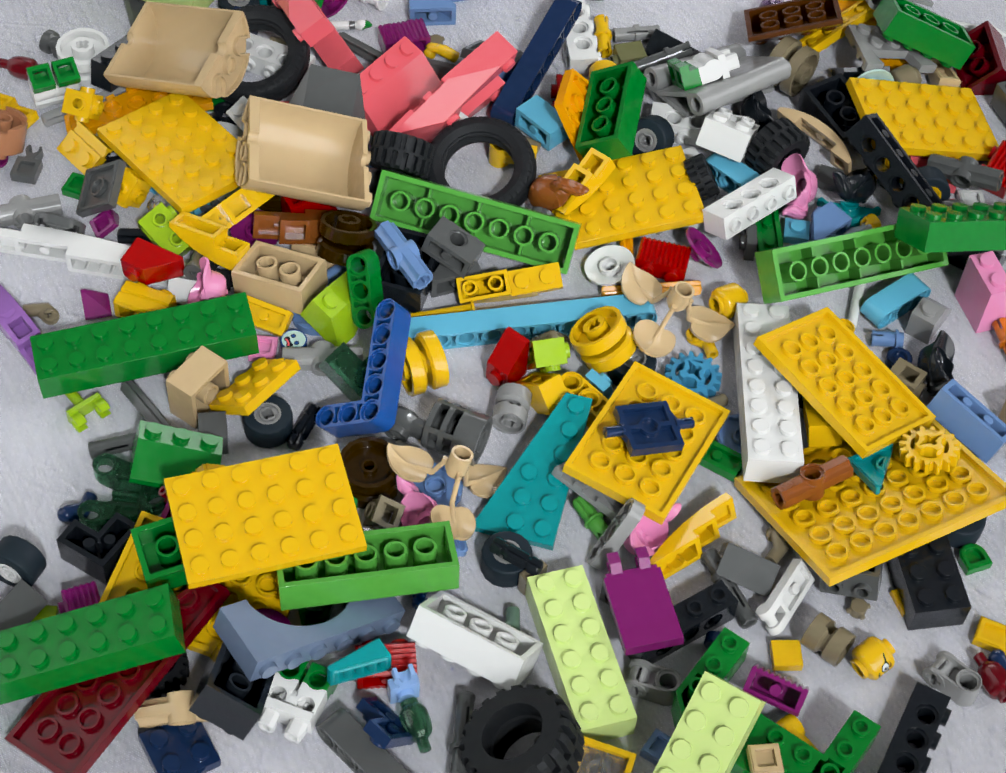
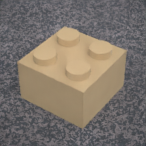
[166,346,230,429]

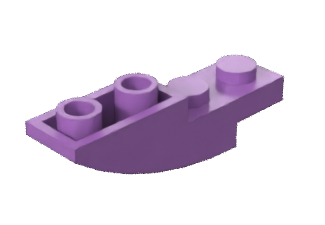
[0,285,41,375]

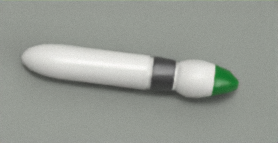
[330,19,372,30]

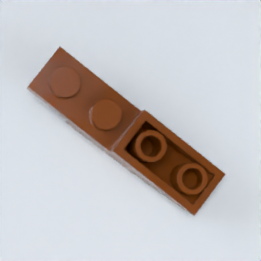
[252,209,355,244]

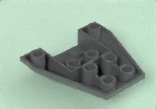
[289,64,369,151]

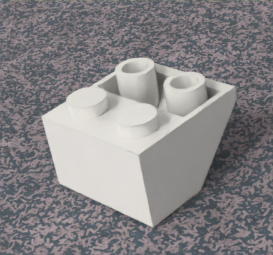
[695,107,760,163]

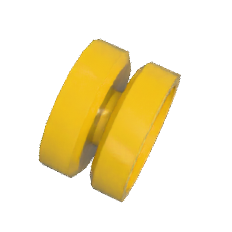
[569,306,637,373]
[401,329,449,397]

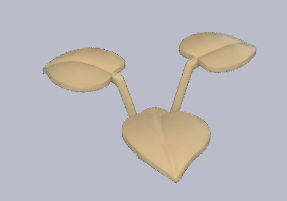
[621,261,735,358]
[386,443,507,541]

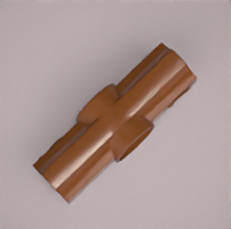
[771,455,854,510]

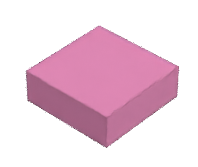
[248,335,279,362]

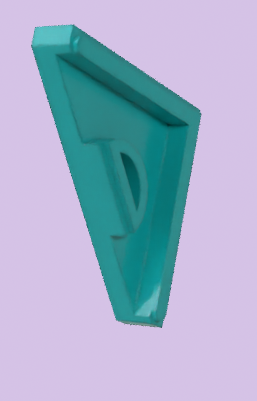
[816,197,882,229]
[848,444,893,495]

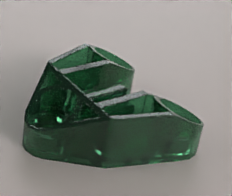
[77,453,165,532]

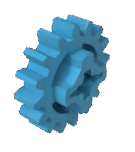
[664,351,722,398]

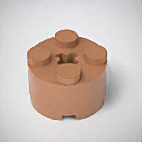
[0,106,28,160]

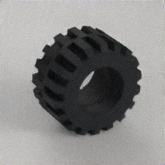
[745,117,810,175]
[369,130,435,179]

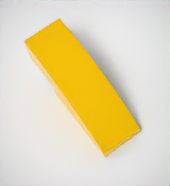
[555,147,616,216]
[169,211,250,271]

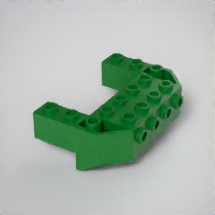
[671,627,881,773]

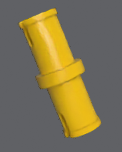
[594,14,612,58]

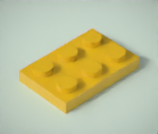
[209,357,301,416]

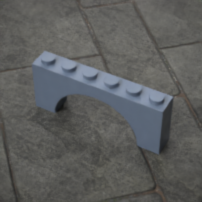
[213,596,406,682]

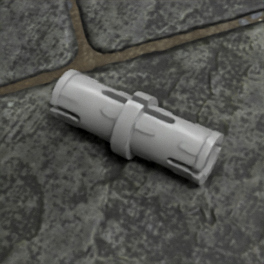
[612,24,660,43]

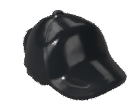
[740,91,774,133]
[832,168,876,204]
[917,330,955,397]

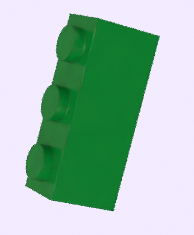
[129,420,223,488]

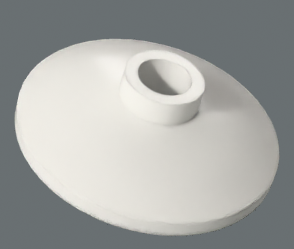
[584,245,635,286]

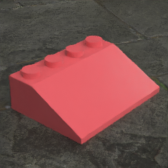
[360,36,442,137]

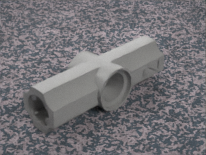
[0,194,63,229]
[282,341,363,376]

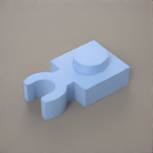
[387,663,420,704]

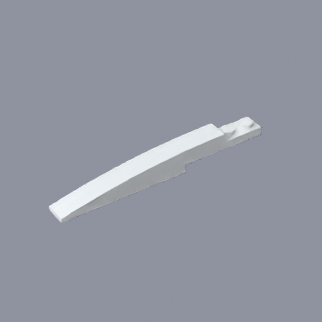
[0,223,186,287]

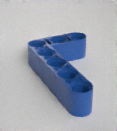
[315,298,411,438]

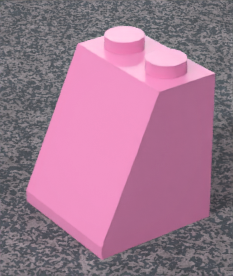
[955,251,1006,333]

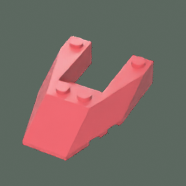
[272,0,364,74]
[389,31,518,143]

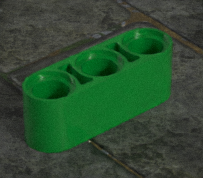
[346,249,384,329]

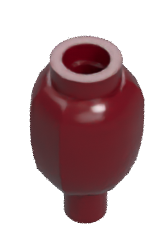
[0,56,43,81]
[973,652,1006,703]

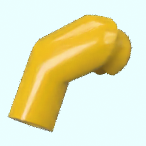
[423,42,460,63]
[685,328,719,359]

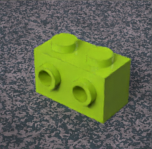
[138,202,193,257]
[527,337,570,373]

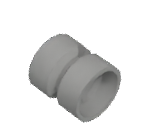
[492,383,532,434]

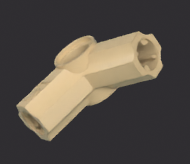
[134,690,208,728]

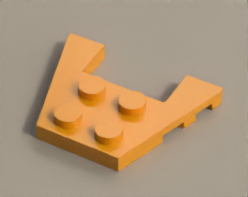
[554,68,589,162]

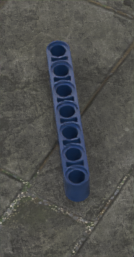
[490,0,582,127]

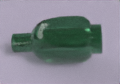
[399,697,433,753]

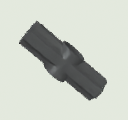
[927,153,1004,192]

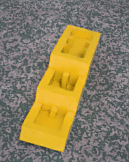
[650,492,737,580]

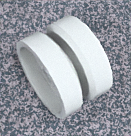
[56,28,109,88]

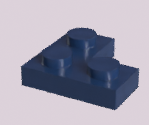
[356,696,419,749]

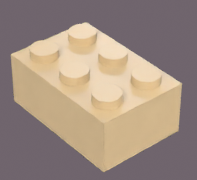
[231,240,328,314]

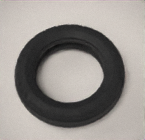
[220,5,310,104]
[424,116,537,206]

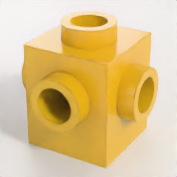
[61,86,104,123]
[117,167,151,208]

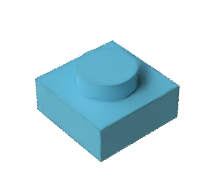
[783,218,810,244]
[585,368,614,400]

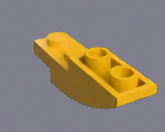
[201,188,275,229]
[456,262,563,304]

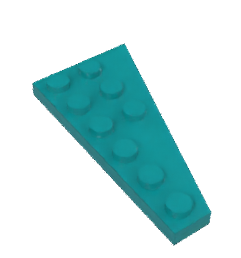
[475,393,593,551]

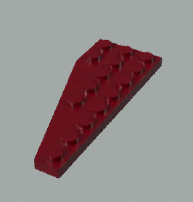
[4,583,230,773]

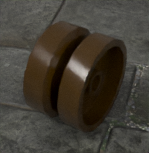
[316,210,377,266]
[341,437,398,509]

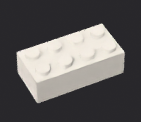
[407,590,544,690]

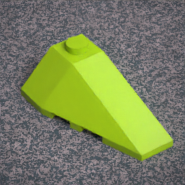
[300,265,368,347]

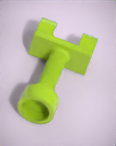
[65,392,111,433]

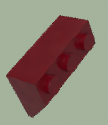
[955,20,1006,95]

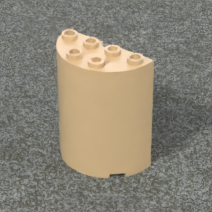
[103,1,250,99]
[235,95,372,211]

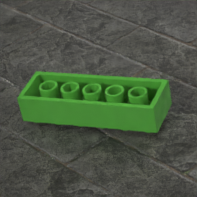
[276,521,459,611]

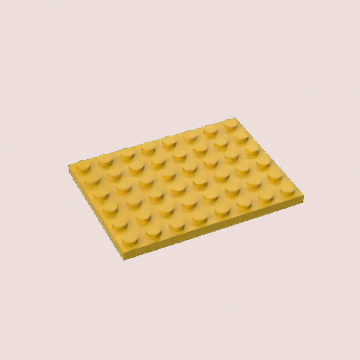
[734,419,1006,587]

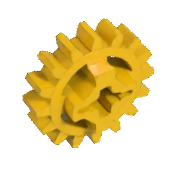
[899,426,961,475]

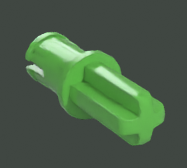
[573,496,608,540]

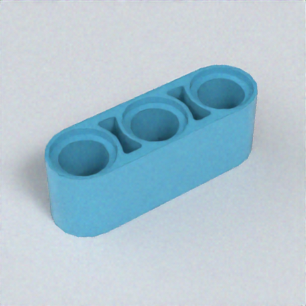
[706,152,760,193]
[860,273,931,329]

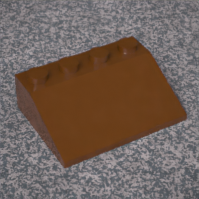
[744,0,843,45]

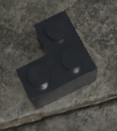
[56,512,136,585]

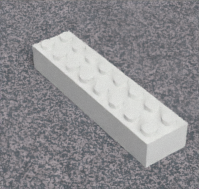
[733,303,804,483]

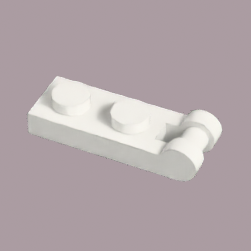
[756,559,815,636]

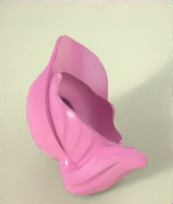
[781,153,818,220]
[187,257,228,304]
[396,475,438,527]
[623,503,682,556]

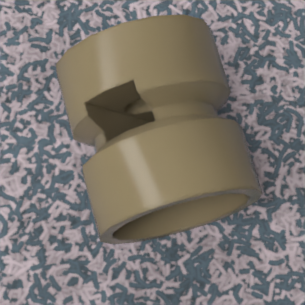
[800,612,856,667]

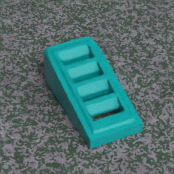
[327,638,392,686]

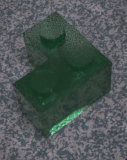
[318,342,368,402]

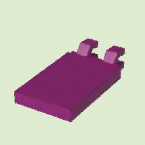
[603,546,684,656]

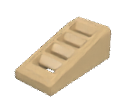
[927,58,961,87]

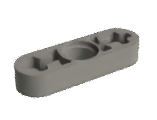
[587,498,645,571]

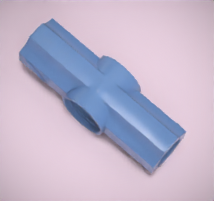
[374,220,433,290]

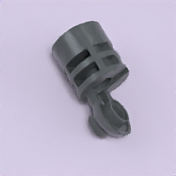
[385,398,493,466]

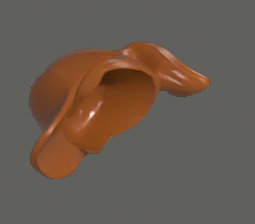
[528,174,589,212]

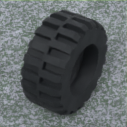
[460,684,585,773]

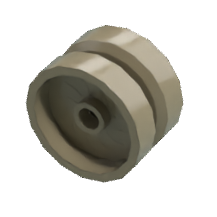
[769,35,820,97]

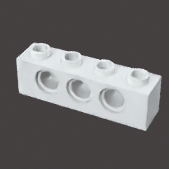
[562,0,601,76]
[246,33,316,78]
[651,101,747,148]
[702,167,797,240]

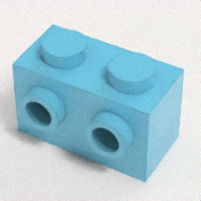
[515,95,569,151]

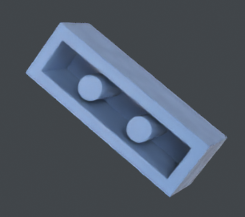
[926,379,1006,463]

